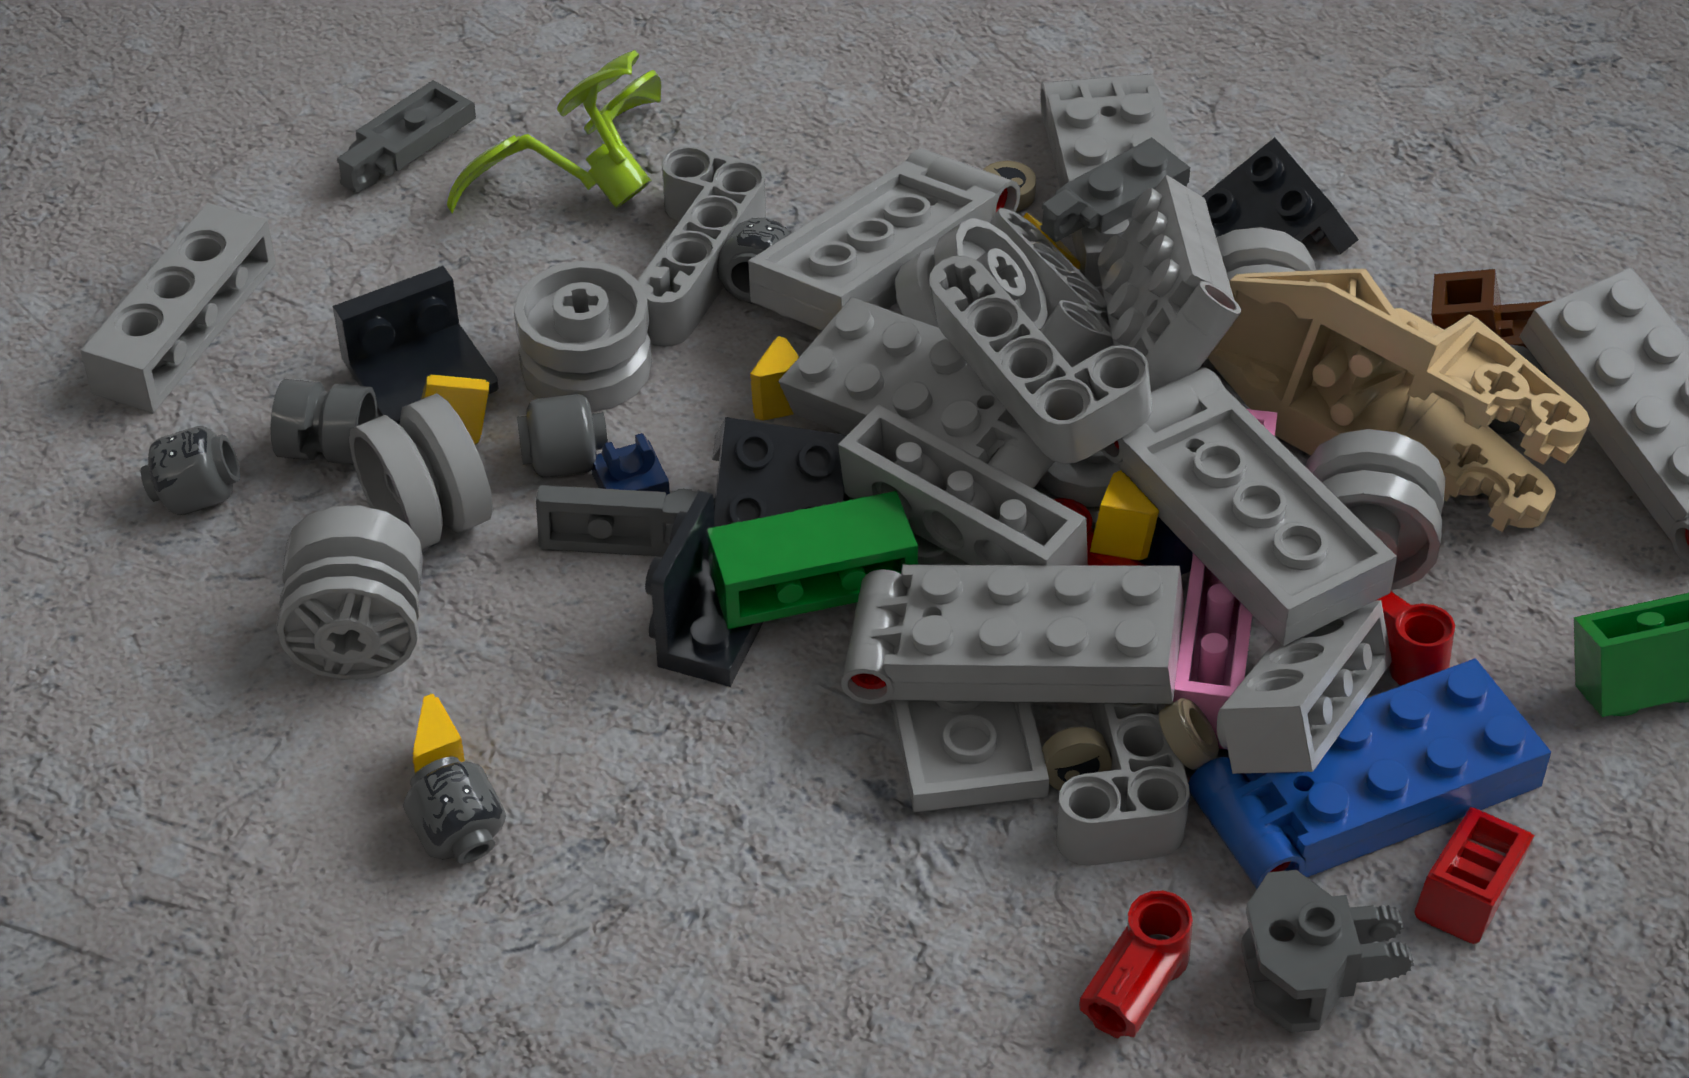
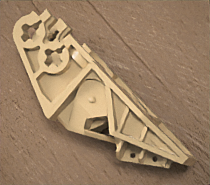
[1207,268,1590,532]

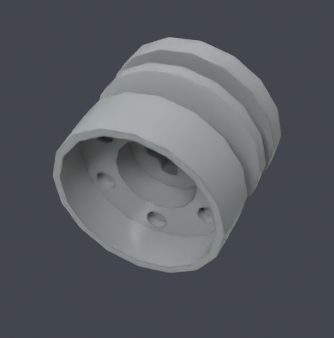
[277,505,423,680]

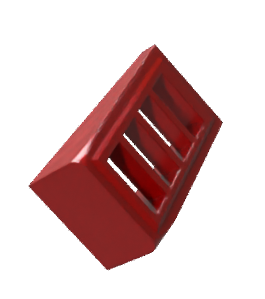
[1414,807,1535,944]

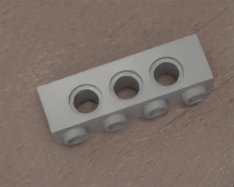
[80,203,276,413]
[838,404,1088,566]
[1217,600,1392,774]

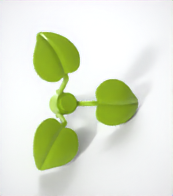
[447,50,661,214]

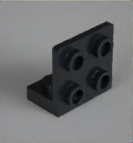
[1202,137,1359,254]
[332,266,499,424]
[712,417,847,527]
[645,491,763,687]

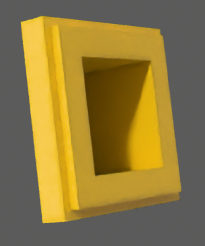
[421,374,489,444]
[413,693,465,773]

